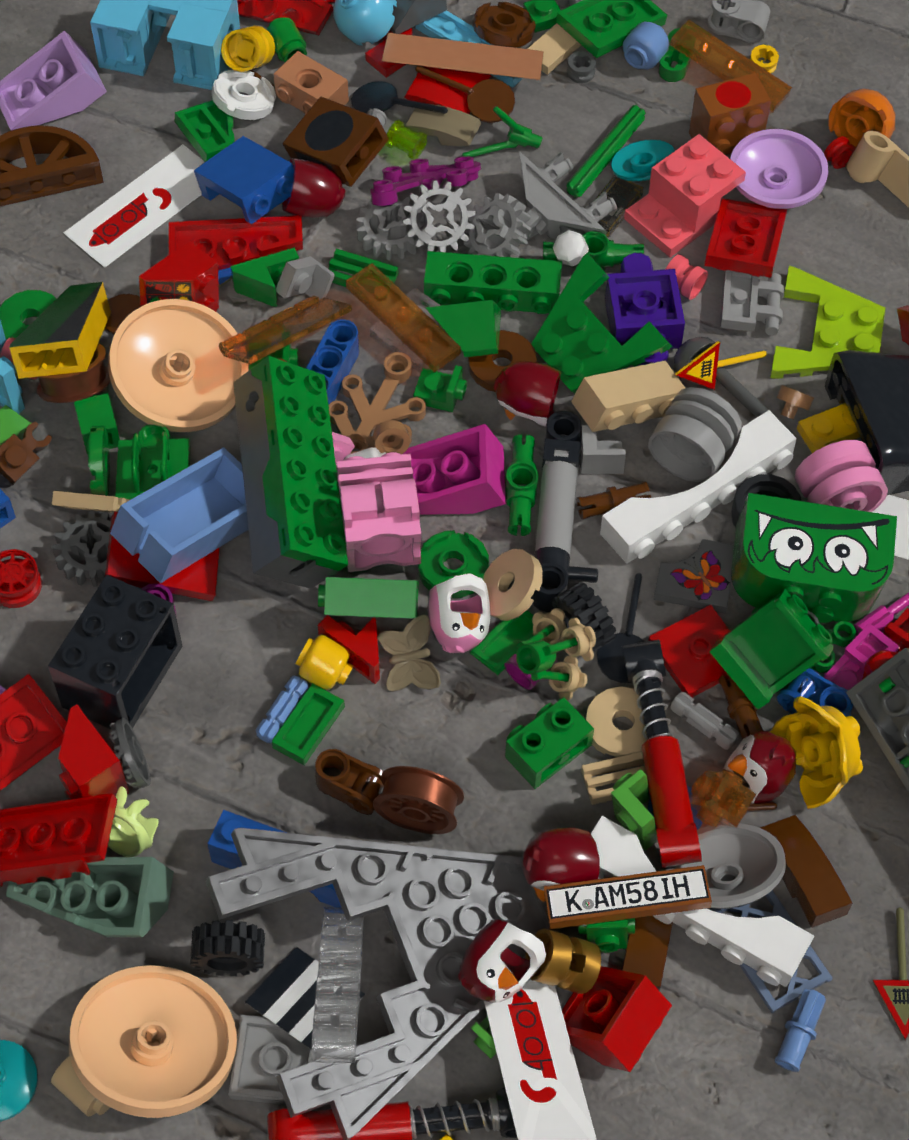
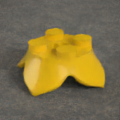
[770,696,863,809]

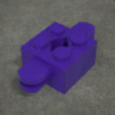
[605,253,685,366]

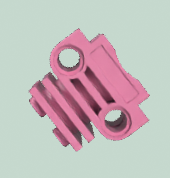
[337,452,421,572]

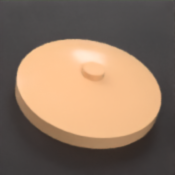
[108,299,248,432]
[69,965,237,1118]

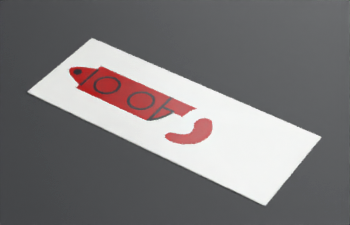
[64,144,205,268]
[484,979,597,1140]

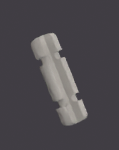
[670,692,739,750]

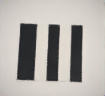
[245,947,365,1051]

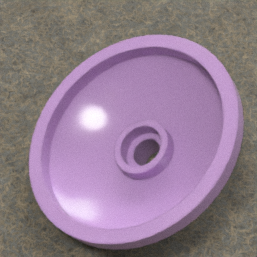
[730,129,828,209]

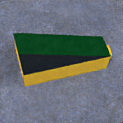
[9,282,111,379]

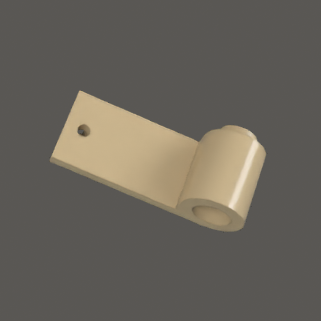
[846,131,909,207]

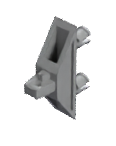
[519,151,617,240]

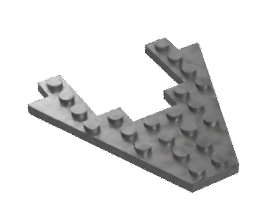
[206,828,560,1140]

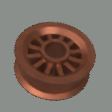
[37,343,111,403]
[373,766,464,834]

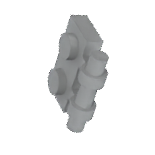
[720,270,784,335]

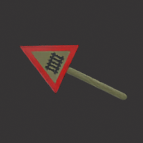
[872,907,909,1041]

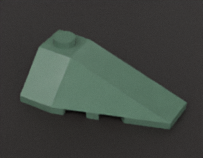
[6,857,174,937]

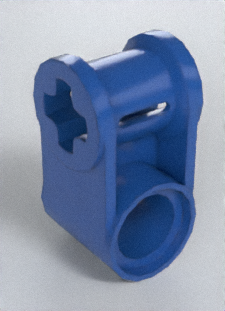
[777,668,853,717]

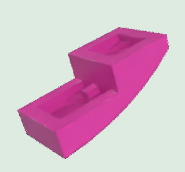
[823,622,899,690]

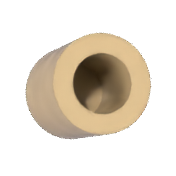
[51,1056,110,1117]

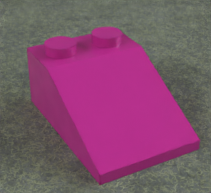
[403,424,506,515]

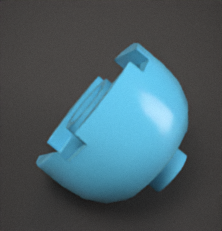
[333,0,397,45]

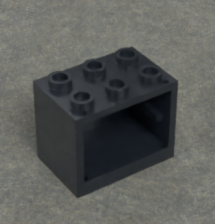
[48,575,183,730]

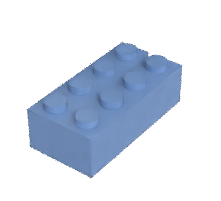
[110,447,249,583]

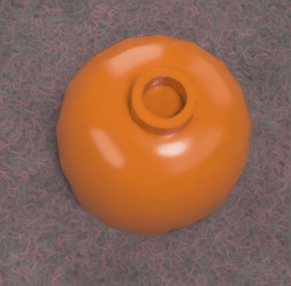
[828,89,896,147]

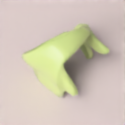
[108,786,159,857]

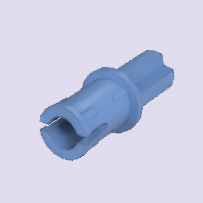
[775,989,826,1072]

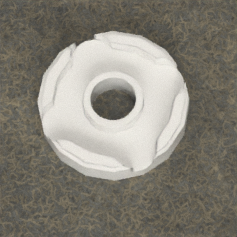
[211,69,276,120]

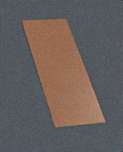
[382,33,544,80]

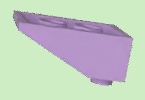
[0,31,107,130]

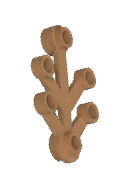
[329,352,426,454]

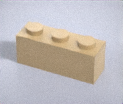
[571,361,685,432]

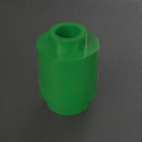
[267,17,307,62]

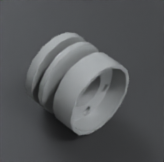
[648,387,742,482]

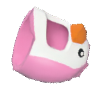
[427,574,491,653]

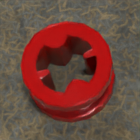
[824,136,856,169]

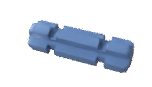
[256,675,309,744]

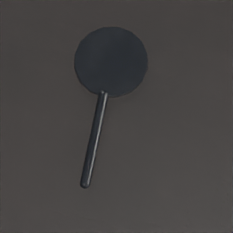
[351,81,448,114]
[597,573,645,683]

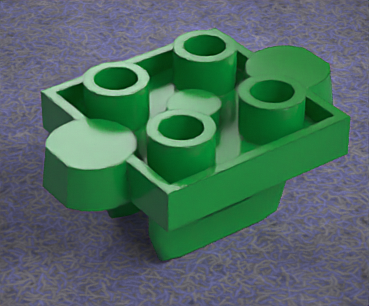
[115,425,191,500]

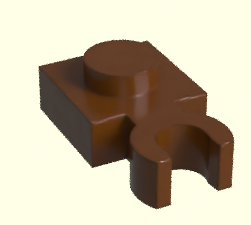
[0,422,52,485]

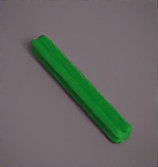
[566,105,646,198]

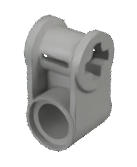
[707,0,770,43]

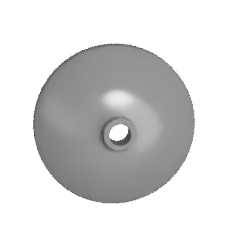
[666,823,786,909]

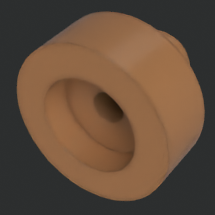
[776,385,814,420]
[373,420,410,455]

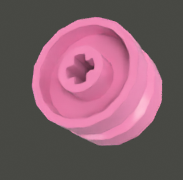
[795,440,888,512]

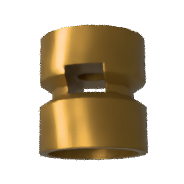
[525,928,601,994]

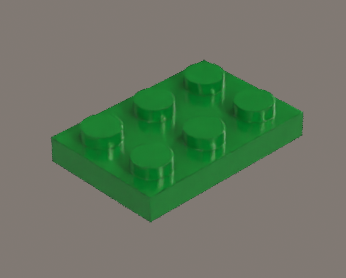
[556,0,667,58]

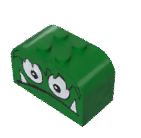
[731,493,897,623]

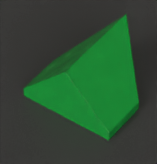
[425,300,501,357]

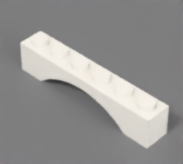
[600,410,797,564]
[591,816,814,987]

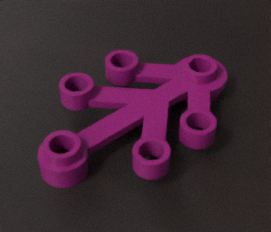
[370,156,481,206]

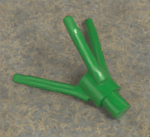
[462,106,542,157]

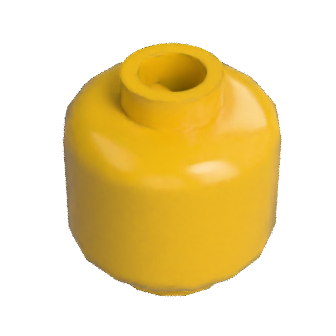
[295,635,354,691]

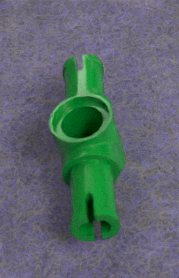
[543,231,644,271]
[505,434,538,536]

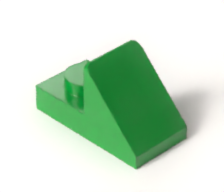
[230,247,299,307]

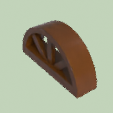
[0,126,104,206]

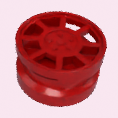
[0,549,42,608]

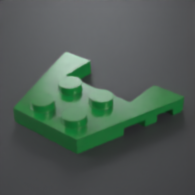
[531,253,672,394]

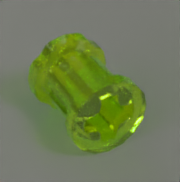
[385,120,427,160]

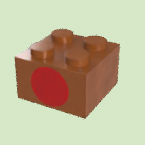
[689,73,771,155]

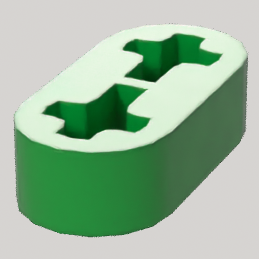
[658,28,695,82]

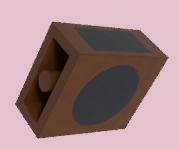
[282,96,389,187]

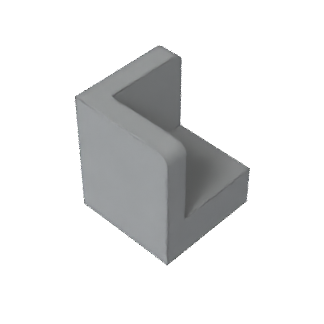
[580,425,626,474]

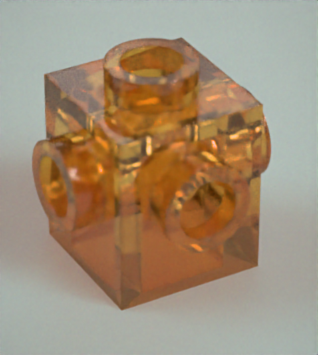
[689,769,756,828]

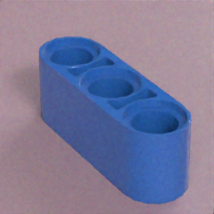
[306,319,359,405]

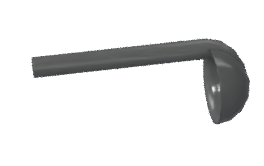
[674,337,796,437]

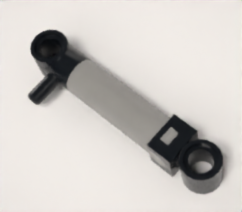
[531,411,598,612]

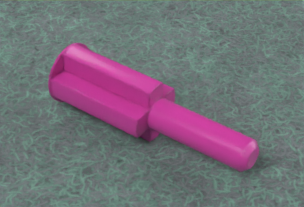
[853,592,909,637]

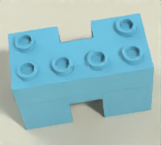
[90,0,240,90]

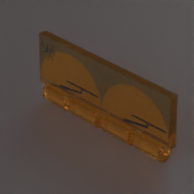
[219,295,352,364]

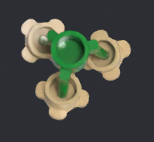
[516,608,596,700]

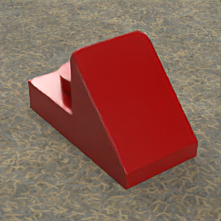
[318,615,380,684]

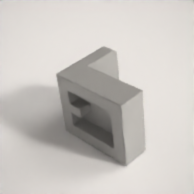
[276,256,335,302]

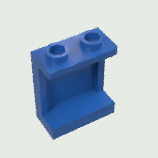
[194,136,294,224]

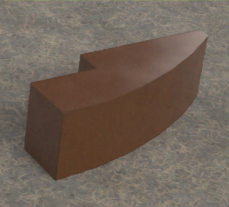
[760,815,853,928]

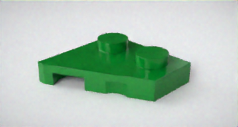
[174,100,235,162]

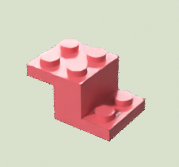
[624,134,746,257]

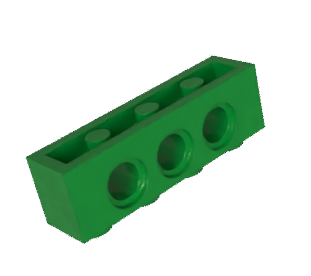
[424,251,562,314]

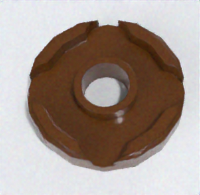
[473,2,536,48]
[468,330,537,392]

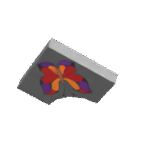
[653,539,734,614]

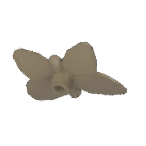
[378,614,441,692]

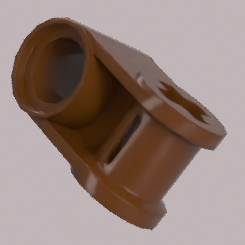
[315,749,384,815]

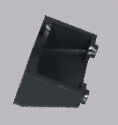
[825,350,909,495]

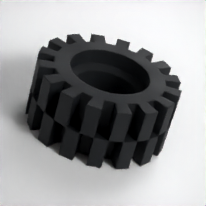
[552,582,616,652]
[190,920,265,976]

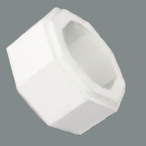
[553,230,589,266]

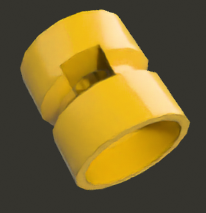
[221,25,275,72]

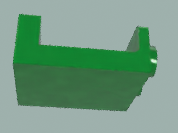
[709,589,834,710]

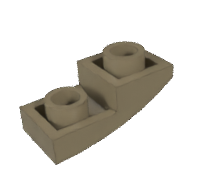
[405,104,481,146]

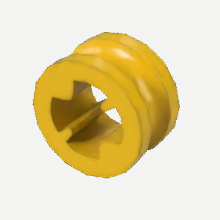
[749,45,779,75]

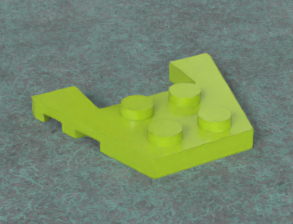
[770,266,886,379]

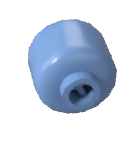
[623,22,670,70]

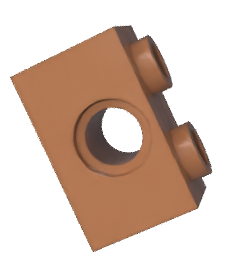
[274,51,349,115]

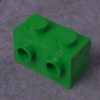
[505,697,594,789]

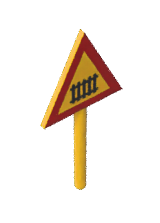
[674,341,767,390]

